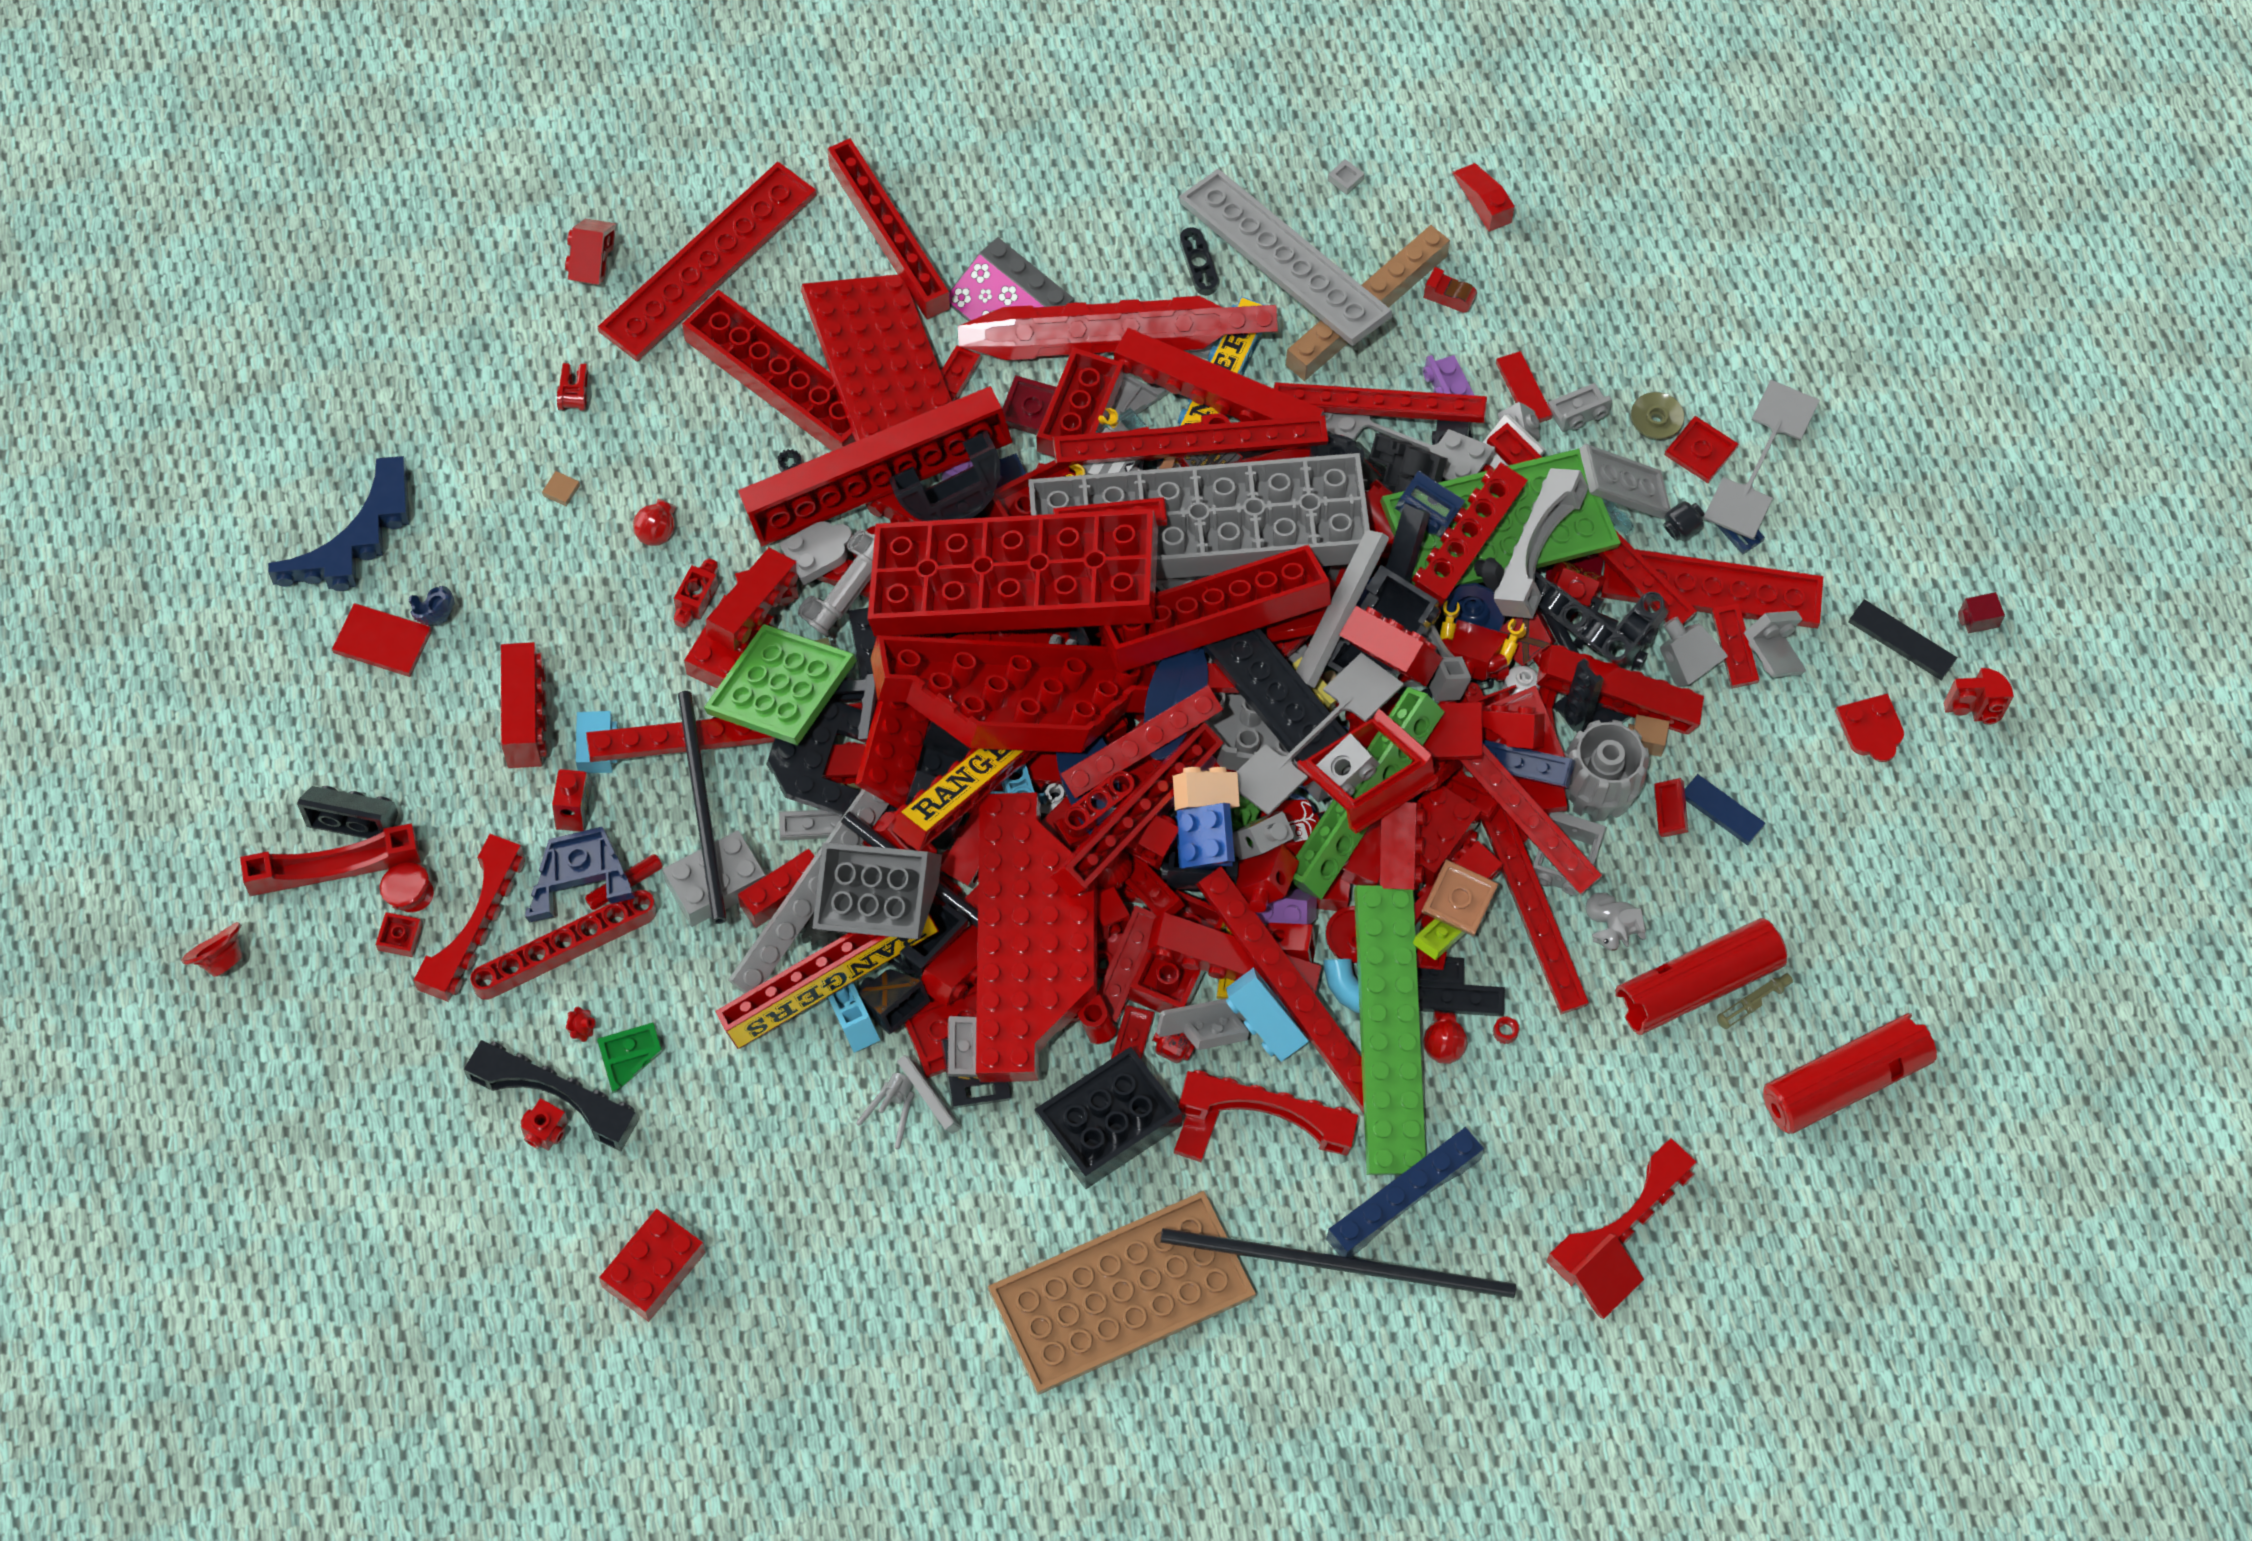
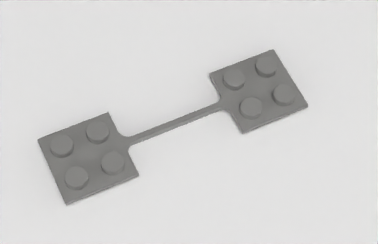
[1703,380,1820,540]
[1323,385,1495,480]
[1236,653,1404,816]

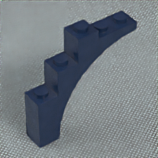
[268,456,409,591]

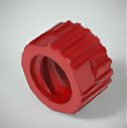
[1492,1016,1520,1044]

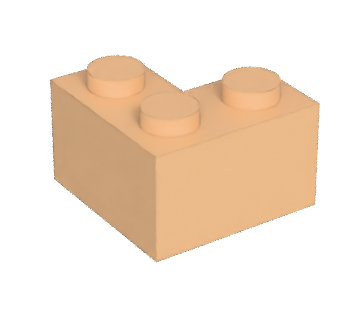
[1173,767,1240,810]

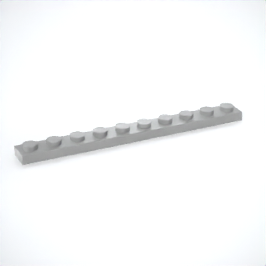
[728,789,889,994]

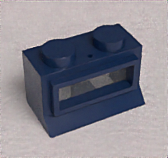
[1395,471,1465,538]

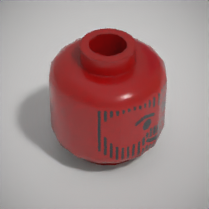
[1152,1032,1195,1063]

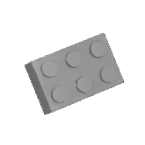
[662,830,765,927]

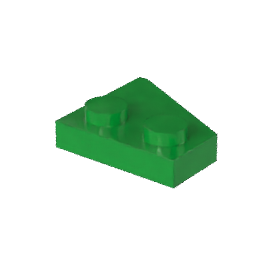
[597,1022,662,1093]

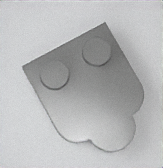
[779,522,852,585]

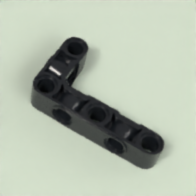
[1535,572,1669,666]

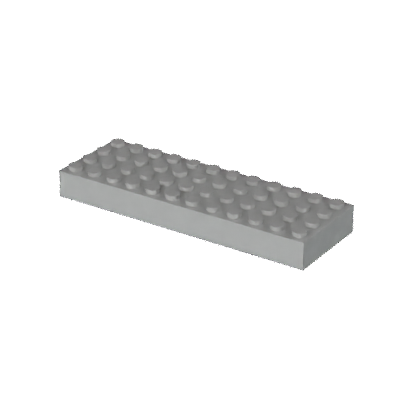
[1029,453,1370,579]

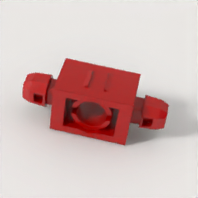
[673,558,718,628]

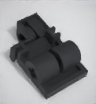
[1369,433,1448,493]

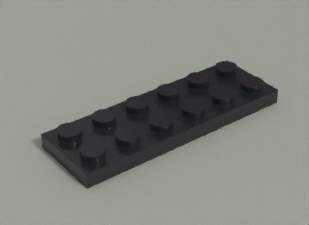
[1202,628,1347,762]

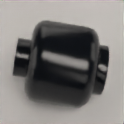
[1663,501,1705,541]

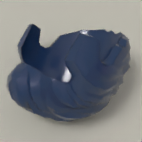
[409,586,455,626]

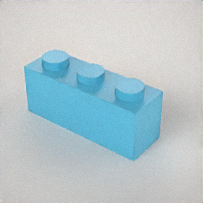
[1226,967,1309,1062]

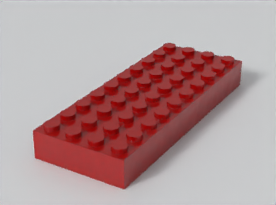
[868,509,1158,637]

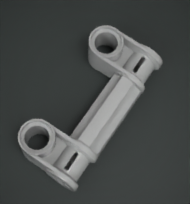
[798,529,875,637]

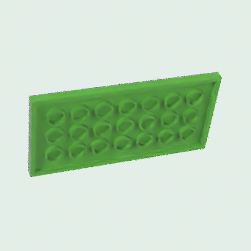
[1380,449,1620,587]

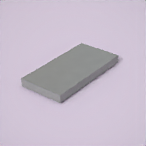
[1579,444,1671,520]

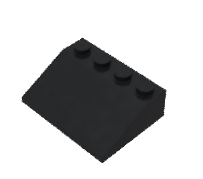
[1034,1046,1182,1189]

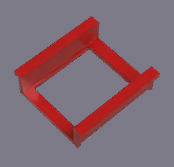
[1297,709,1438,834]

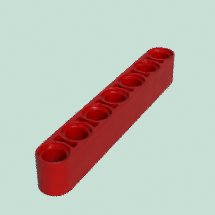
[470,890,657,1000]

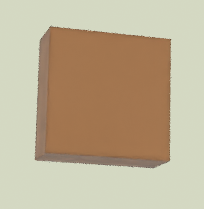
[542,471,580,507]

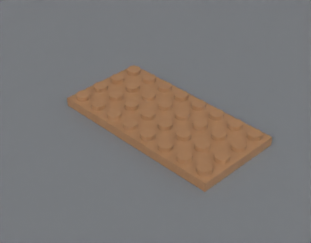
[988,1191,1256,1395]

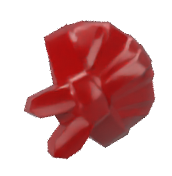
[633,498,677,546]
[1423,1011,1467,1064]

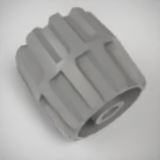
[1564,720,1649,821]

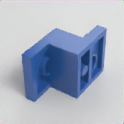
[1175,803,1235,870]

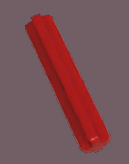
[585,854,663,910]

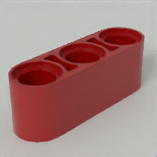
[1062,771,1134,838]

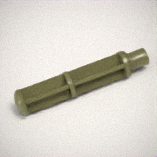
[1717,973,1793,1029]

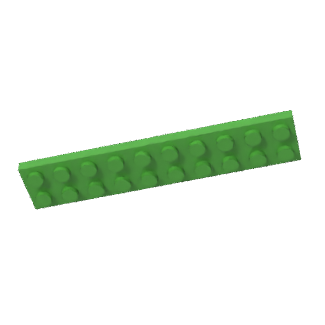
[1354,885,1426,1175]

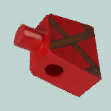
[1500,607,1557,667]

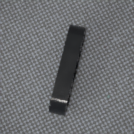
[1180,227,1218,296]

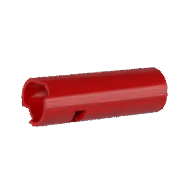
[1615,918,1788,1035]
[1763,1013,1937,1134]

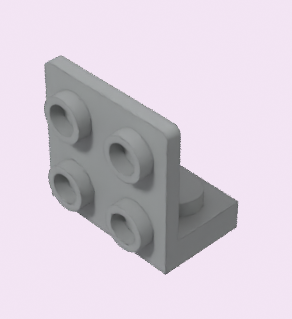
[1744,611,1806,677]

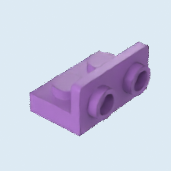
[1423,355,1474,395]

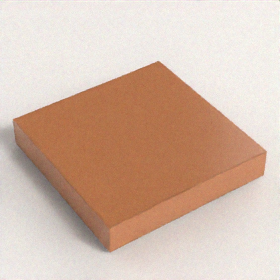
[1422,860,1498,937]

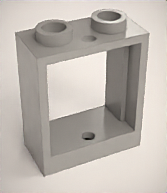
[1533,812,1606,896]

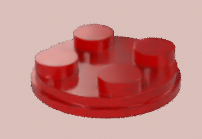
[1325,906,1357,963]

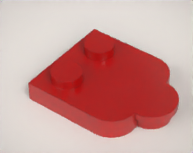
[1835,693,1904,762]

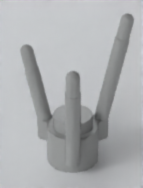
[856,1073,915,1149]

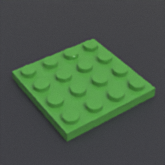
[704,624,857,745]

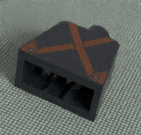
[859,969,930,1035]

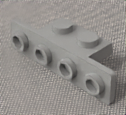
[1156,998,1249,1050]

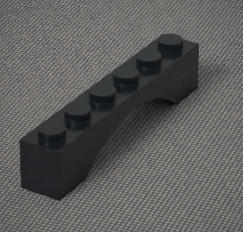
[463,1040,638,1151]

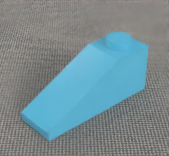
[828,982,880,1053]

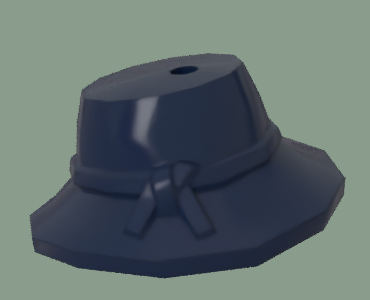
[1440,583,1505,632]

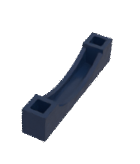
[1326,1127,1484,1257]

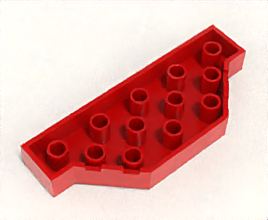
[870,635,1156,753]
[976,792,1097,1083]

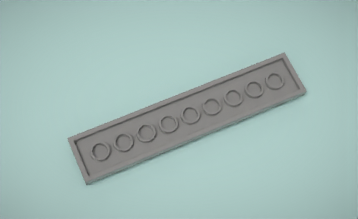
[1179,169,1392,346]

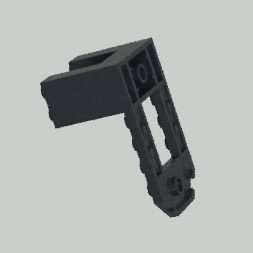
[766,699,972,850]

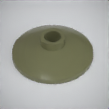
[1631,392,1684,439]

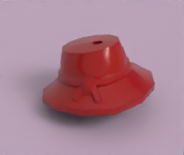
[181,922,243,977]

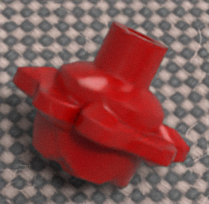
[566,1007,595,1042]

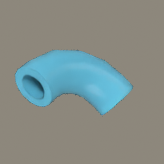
[1323,959,1360,1013]

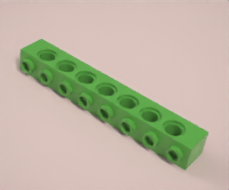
[1291,687,1444,899]

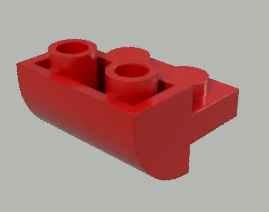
[1943,668,2014,724]

